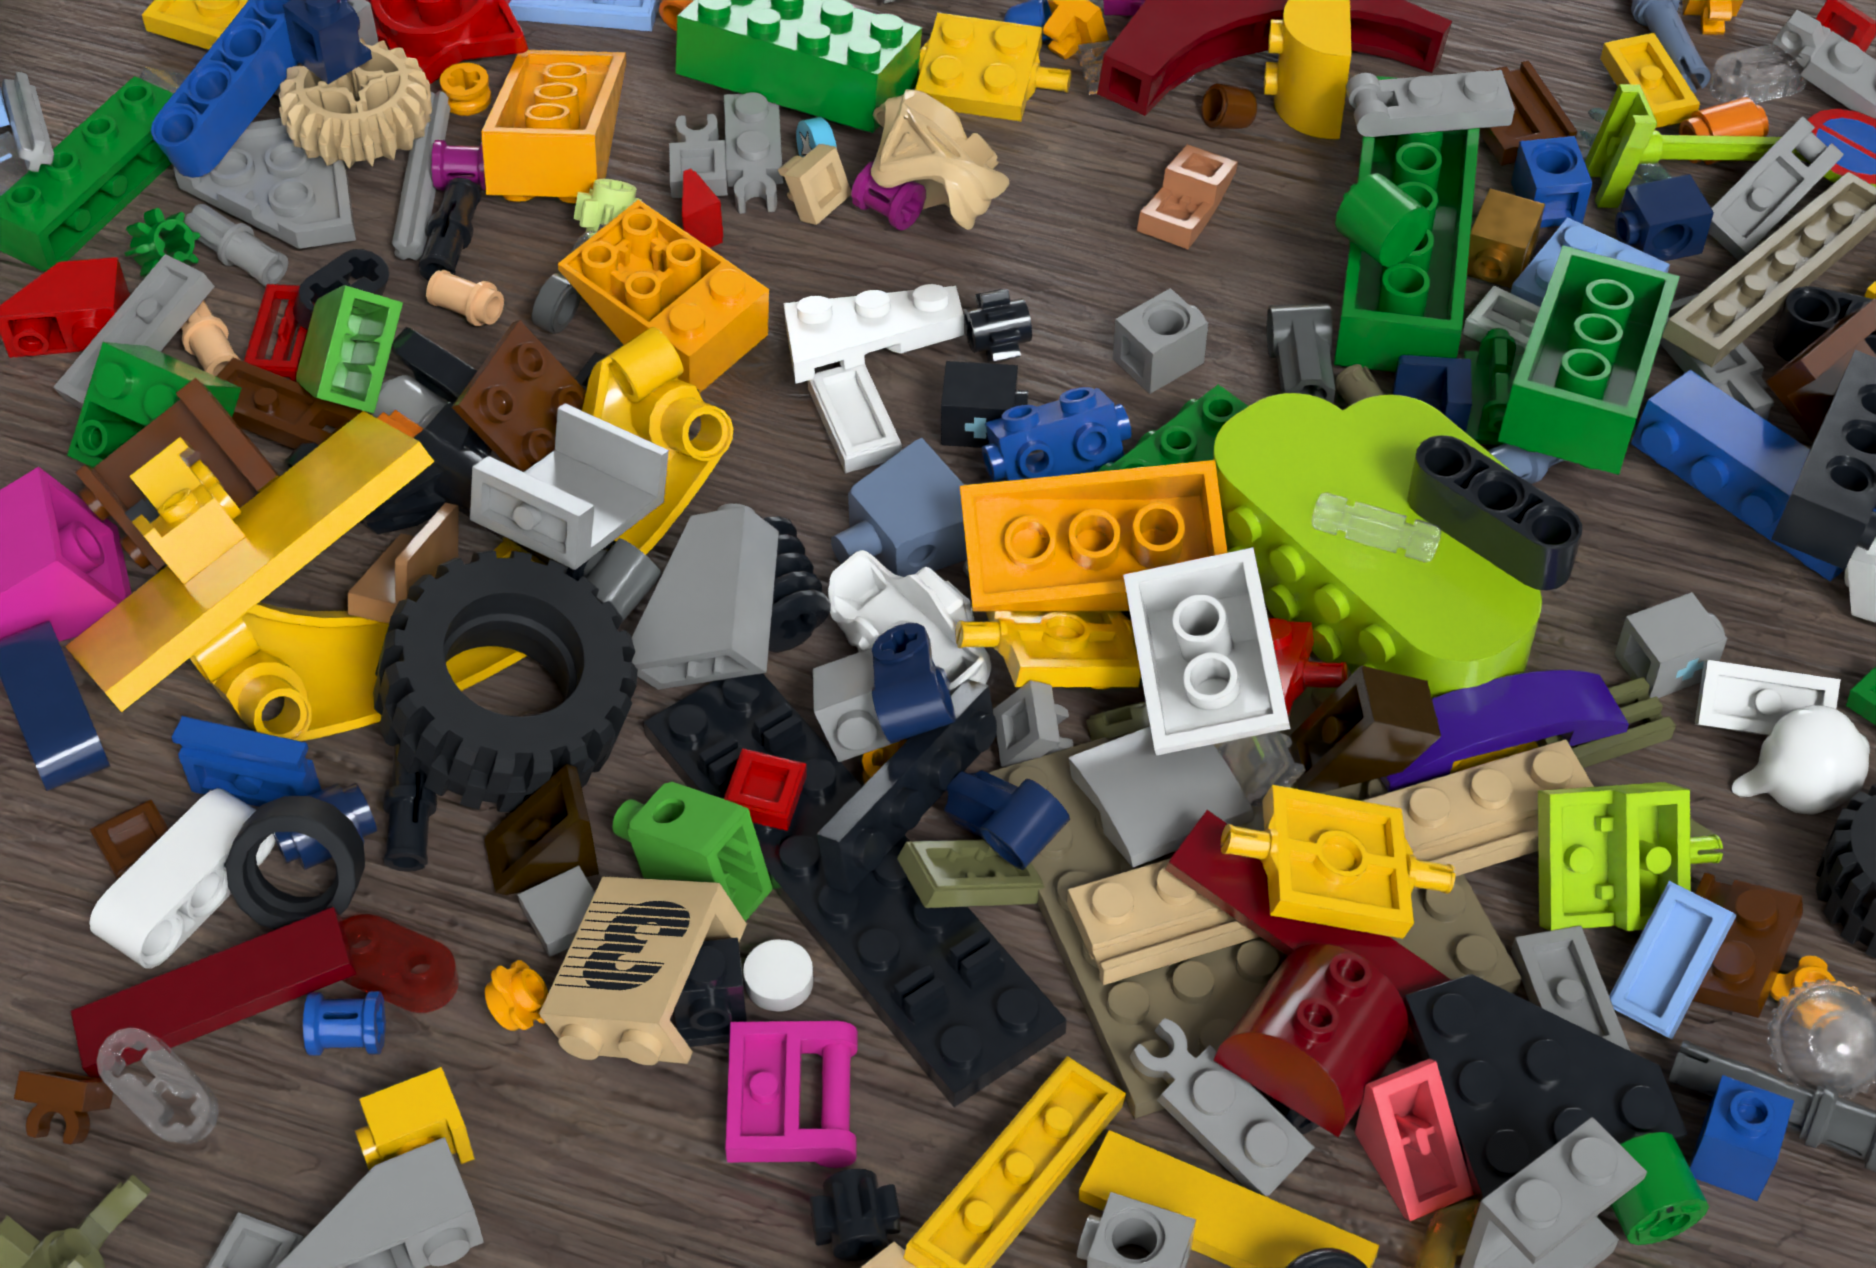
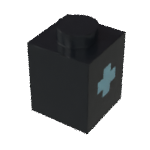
[941,361,1029,448]

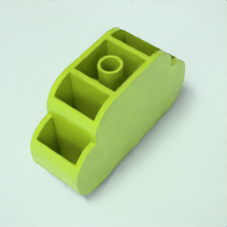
[1213,393,1542,699]

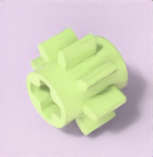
[573,179,641,239]

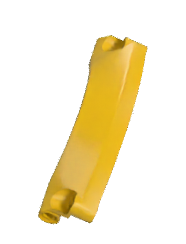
[190,327,733,741]

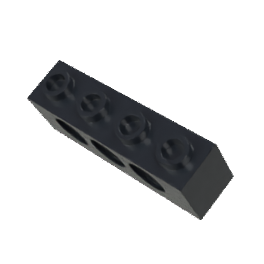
[1771,350,1876,570]

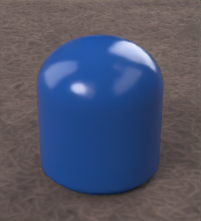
[1003,0,1052,42]

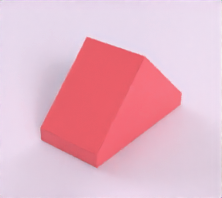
[1355,1058,1474,1222]

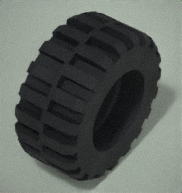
[373,550,638,812]

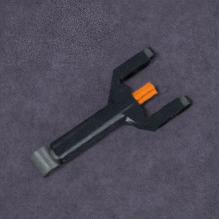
[285,327,662,623]

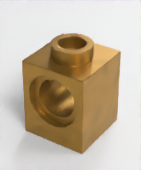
[1467,188,1545,289]

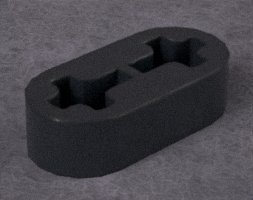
[293,249,390,330]

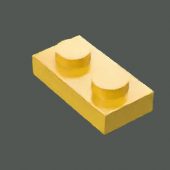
[1600,33,1700,128]

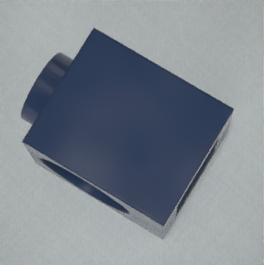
[1615,174,1714,261]

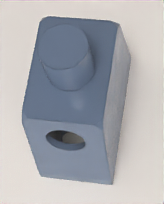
[831,438,967,577]

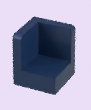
[1392,355,1472,433]

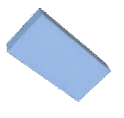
[1609,881,1737,1039]

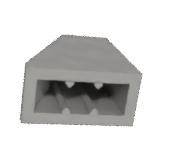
[632,504,779,690]

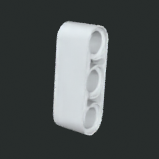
[89,788,275,969]

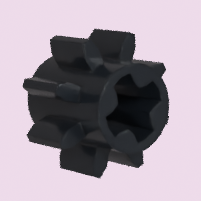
[964,289,1032,362]
[810,1169,901,1261]

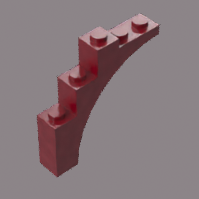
[1097,0,1452,116]

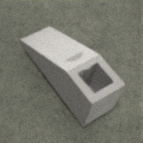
[276,1137,484,1268]

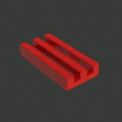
[244,284,315,383]

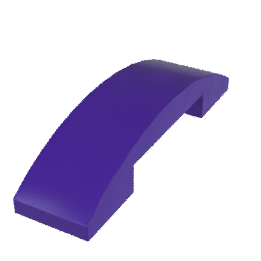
[1381,670,1629,793]

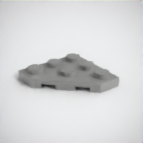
[174,118,356,249]

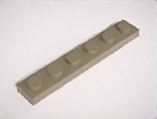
[1662,172,1876,368]

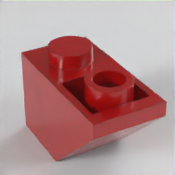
[0,257,130,358]

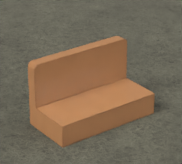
[348,503,459,624]

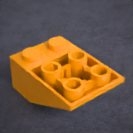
[558,199,769,394]

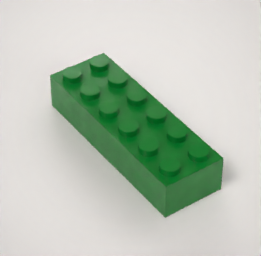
[1334,76,1480,372]

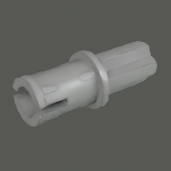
[184,204,289,287]

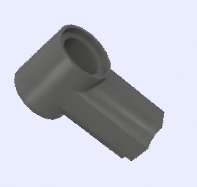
[1266,303,1335,403]

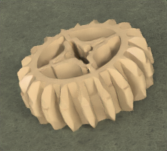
[279,38,432,169]

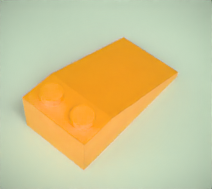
[481,50,626,203]
[960,460,1227,611]

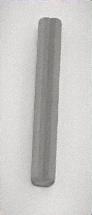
[2,72,54,172]
[392,91,451,261]

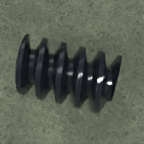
[761,516,831,653]

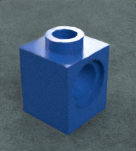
[1511,136,1592,228]
[1689,1075,1794,1201]

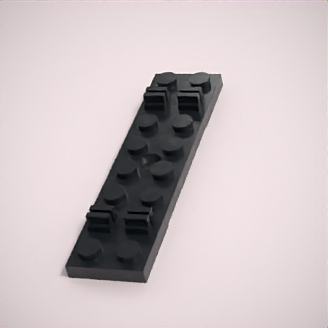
[644,673,1067,1108]

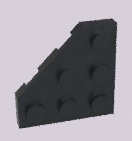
[1403,974,1688,1206]

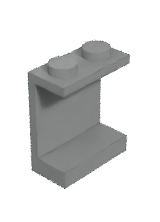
[470,403,669,570]
[1460,1117,1647,1268]

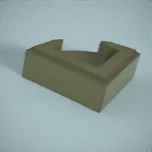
[1086,701,1150,741]

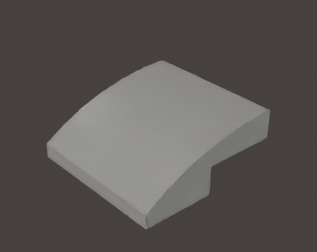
[1068,726,1254,867]

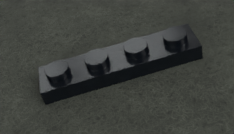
[817,679,997,894]

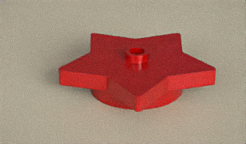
[366,0,528,84]

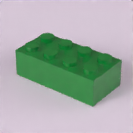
[676,0,922,133]
[1498,245,1680,475]

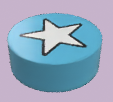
[796,117,837,157]

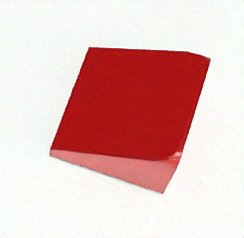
[682,168,724,248]

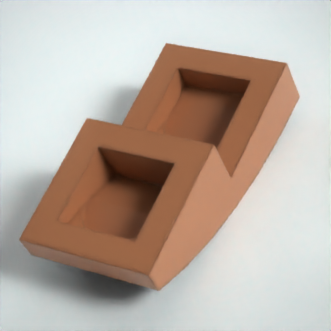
[1137,144,1238,249]

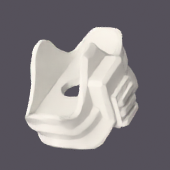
[828,550,992,695]

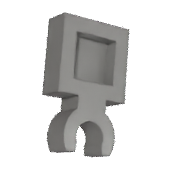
[669,114,728,198]

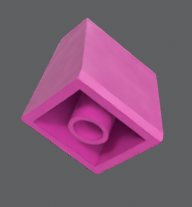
[0,466,132,642]

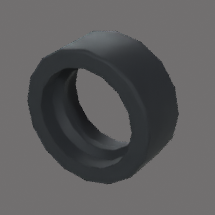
[226,796,365,930]

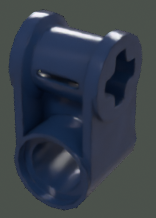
[872,623,956,743]

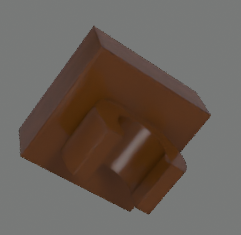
[14,1068,116,1145]

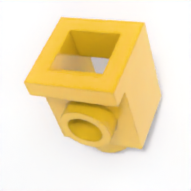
[130,437,224,511]
[132,483,246,584]
[354,1067,475,1171]

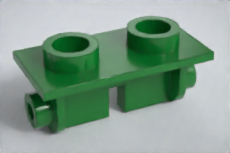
[1464,328,1523,445]

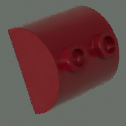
[1213,944,1408,1137]

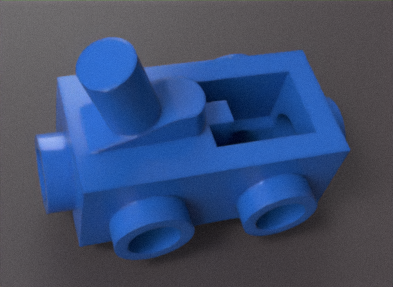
[982,387,1132,482]

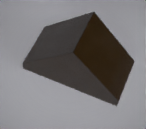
[484,764,599,895]

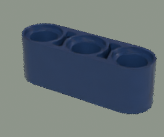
[0,620,110,791]

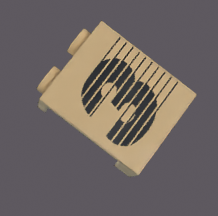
[539,877,747,1065]

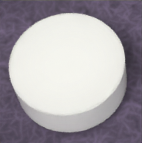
[743,939,814,1012]

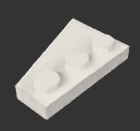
[784,284,965,384]

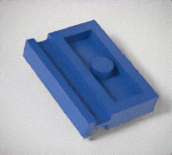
[171,716,322,807]

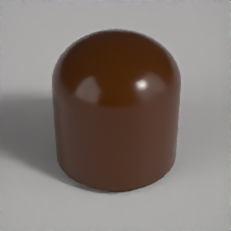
[1201,83,1258,129]

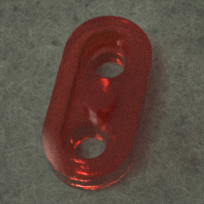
[342,914,459,1013]

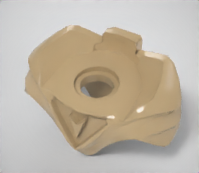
[871,89,1009,230]

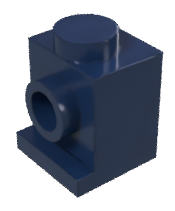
[283,0,372,84]

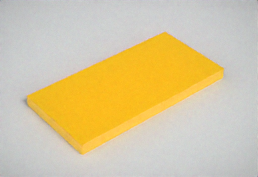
[65,411,434,712]

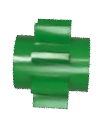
[124,208,200,278]

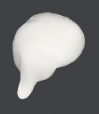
[1732,705,1870,815]

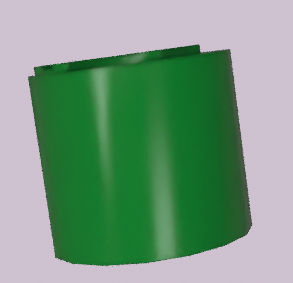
[1335,173,1430,267]
[1611,1132,1709,1245]

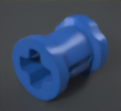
[303,991,386,1056]

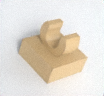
[778,144,851,225]

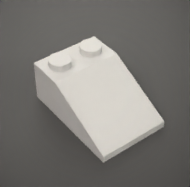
[1123,548,1290,756]

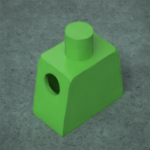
[296,285,403,414]
[612,782,773,922]

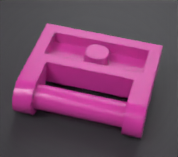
[725,1021,858,1168]

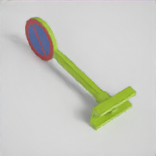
[1585,84,1876,208]

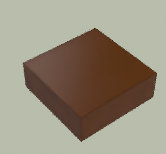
[90,799,169,880]

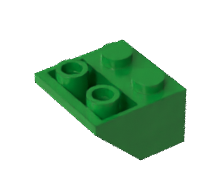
[67,342,242,468]

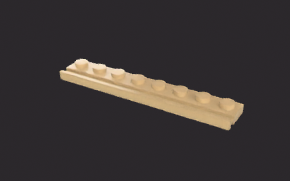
[1067,739,1594,985]

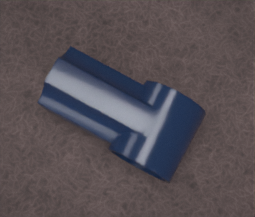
[944,770,1070,870]

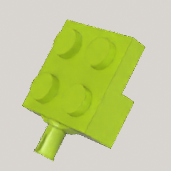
[1538,782,1723,931]

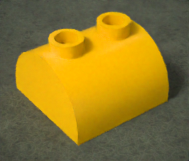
[1264,0,1351,139]

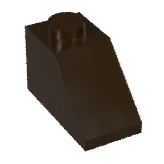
[1287,665,1441,793]

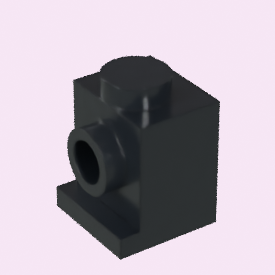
[674,937,747,1047]

